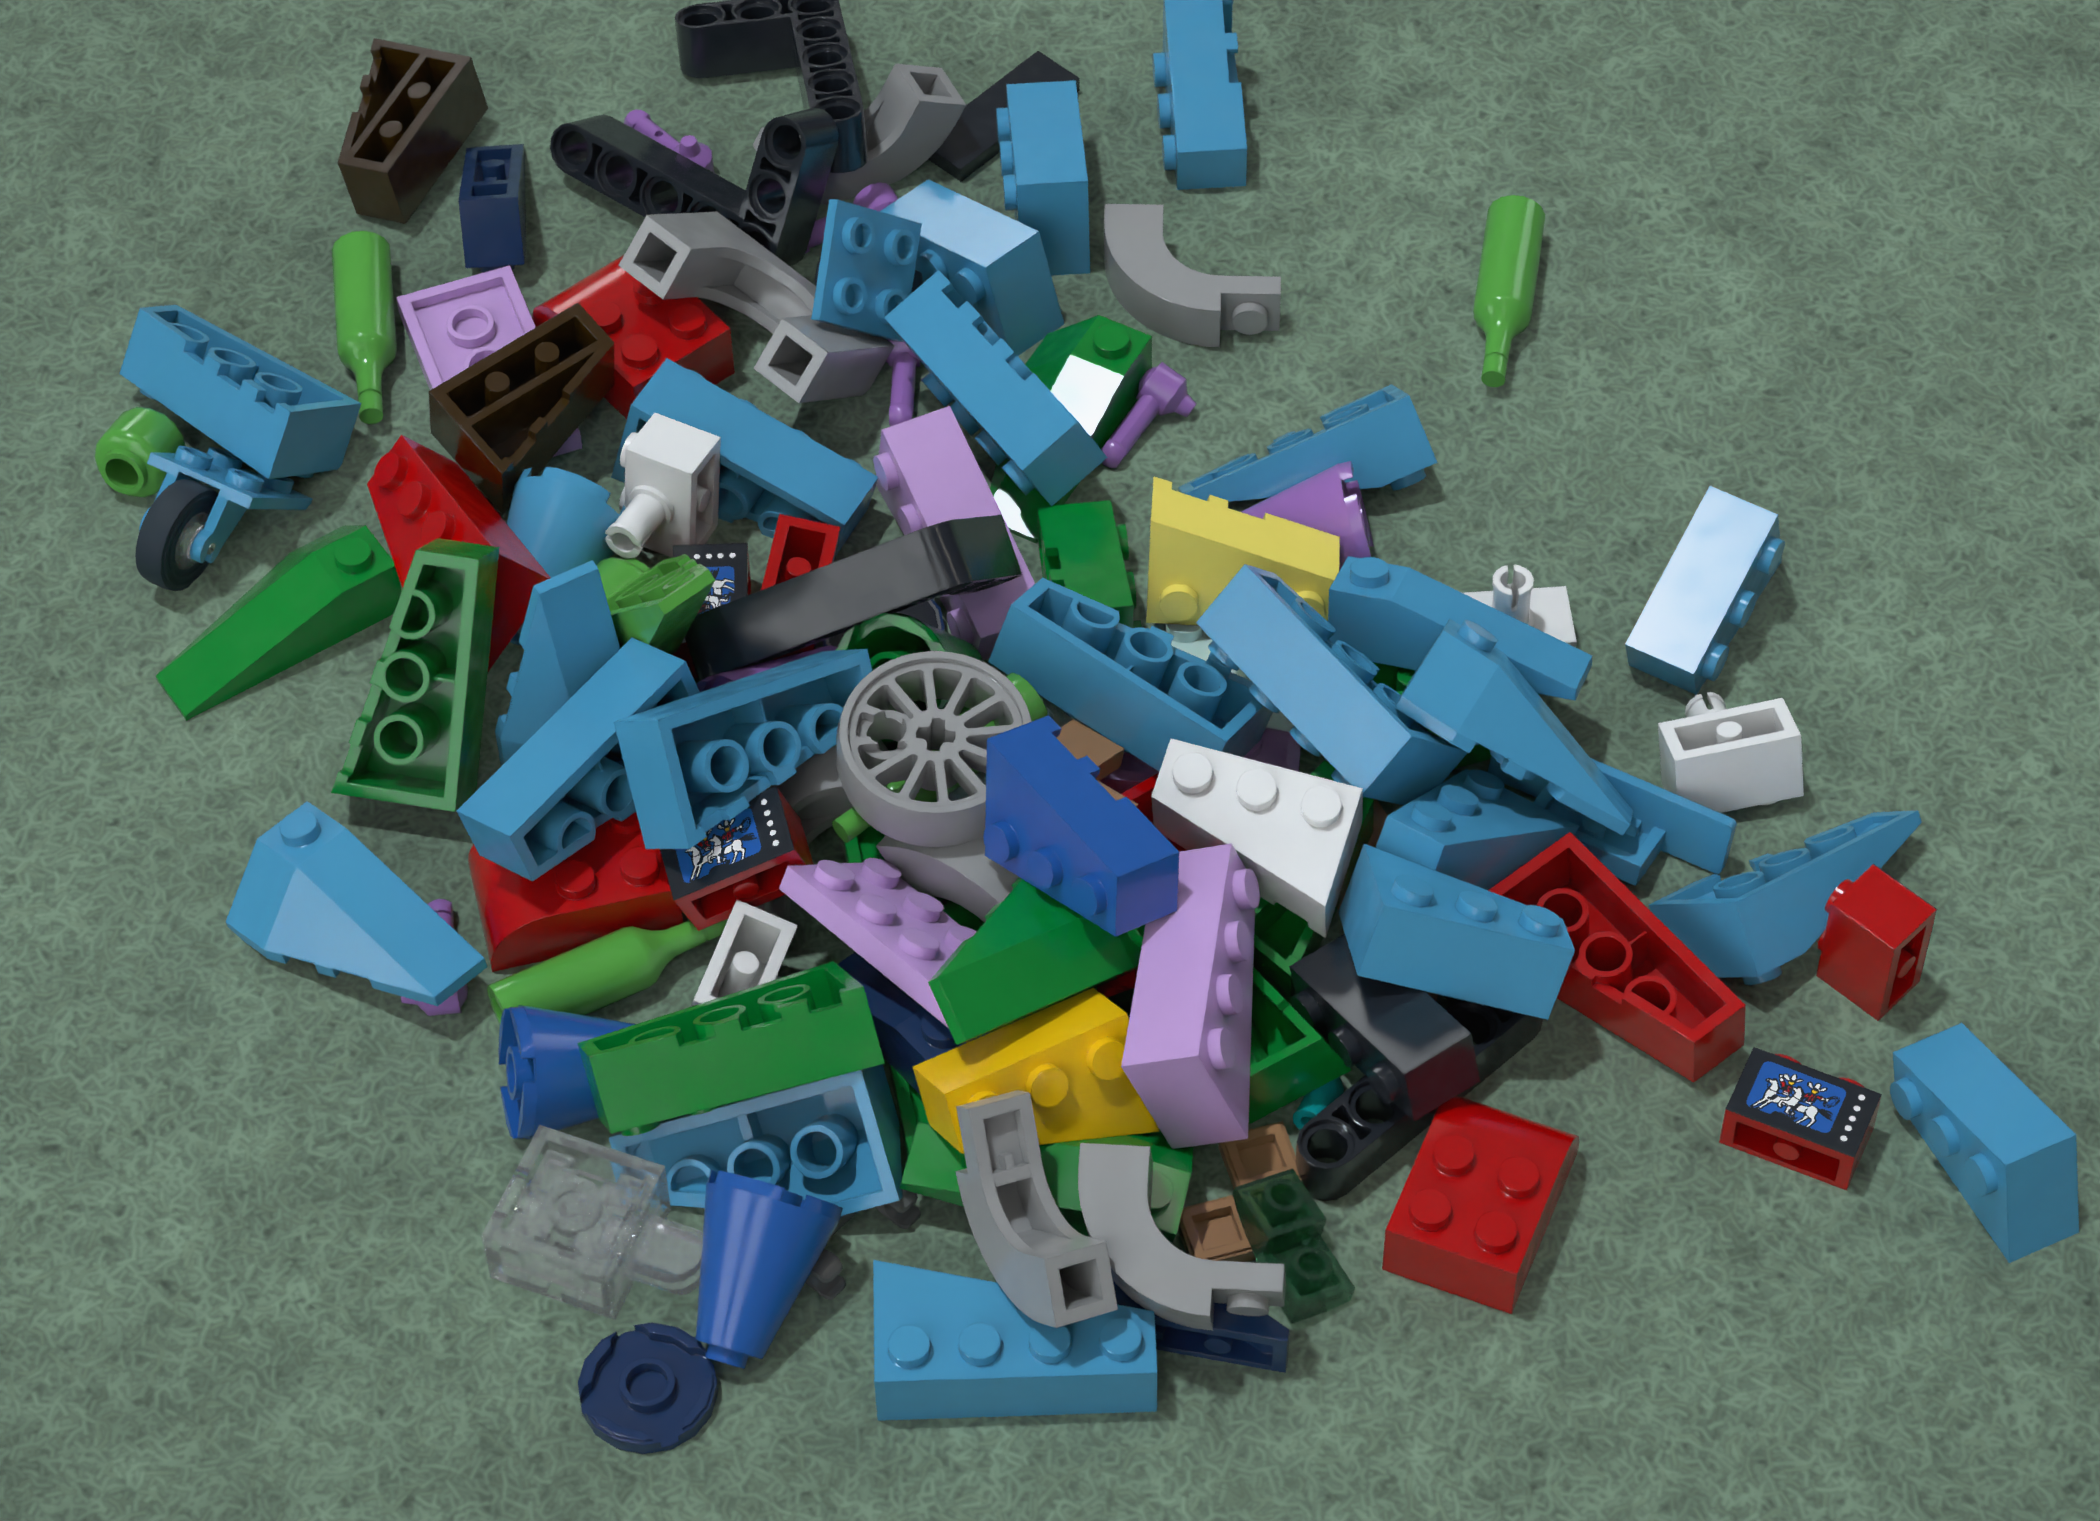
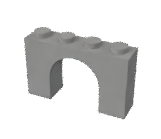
[618,212,895,403]

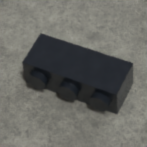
[1289,934,1480,1121]

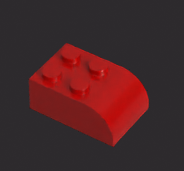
[532,254,735,419]
[468,812,683,972]
[1382,1095,1579,1314]

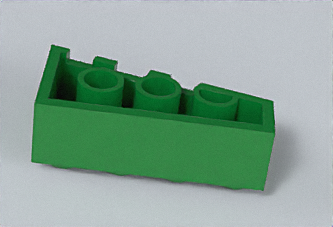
[331,538,500,812]
[577,961,885,1136]

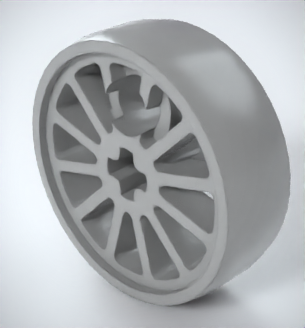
[836,651,1032,847]

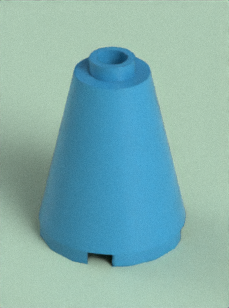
[507,467,626,645]

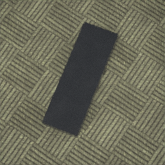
[928,51,1080,182]

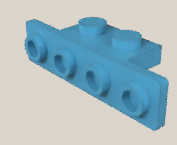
[1488,755,1737,886]

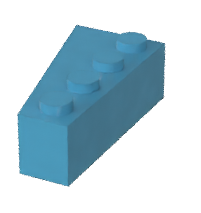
[119,305,362,479]
[457,638,700,881]

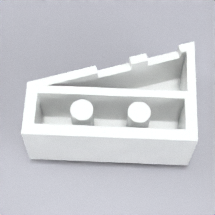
[1151,739,1363,938]

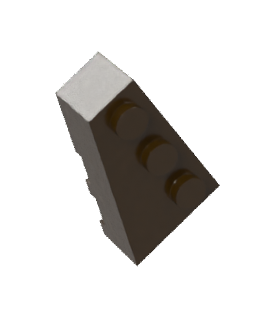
[338,38,488,224]
[429,303,615,515]

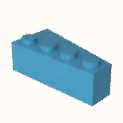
[884,270,1108,506]
[611,358,878,555]
[1196,564,1468,805]
[988,577,1273,772]
[614,649,872,849]
[873,1260,1157,1421]

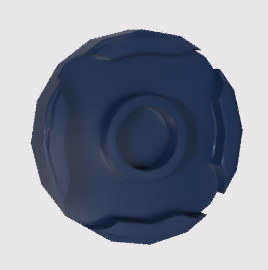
[578,1322,718,1454]

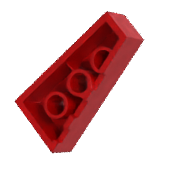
[367,435,551,672]
[1488,832,1746,1083]

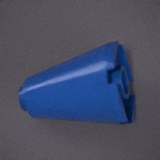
[498,1005,635,1140]
[695,1170,843,1369]

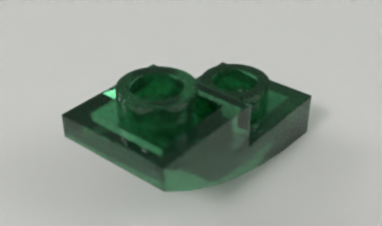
[1232,1168,1355,1324]

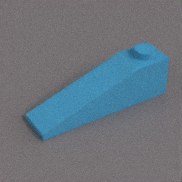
[1394,619,1634,836]
[226,801,488,1006]
[1649,810,1922,985]
[609,1064,903,1216]

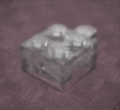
[482,1125,703,1320]

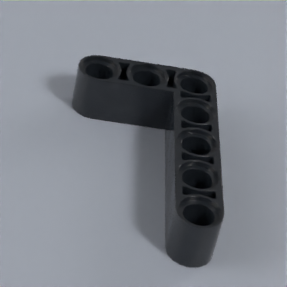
[675,0,868,173]
[550,108,839,266]
[685,515,1022,681]
[1296,995,1543,1201]

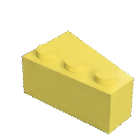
[1146,476,1340,625]

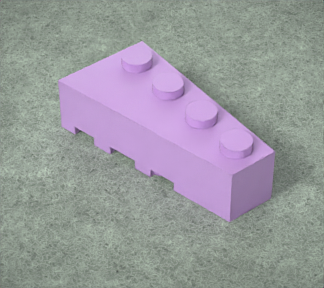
[873,406,1035,660]
[1121,843,1260,1149]

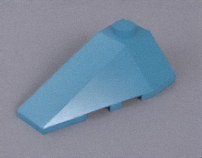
[1178,384,1438,502]
[1328,556,1592,701]
[495,560,620,766]

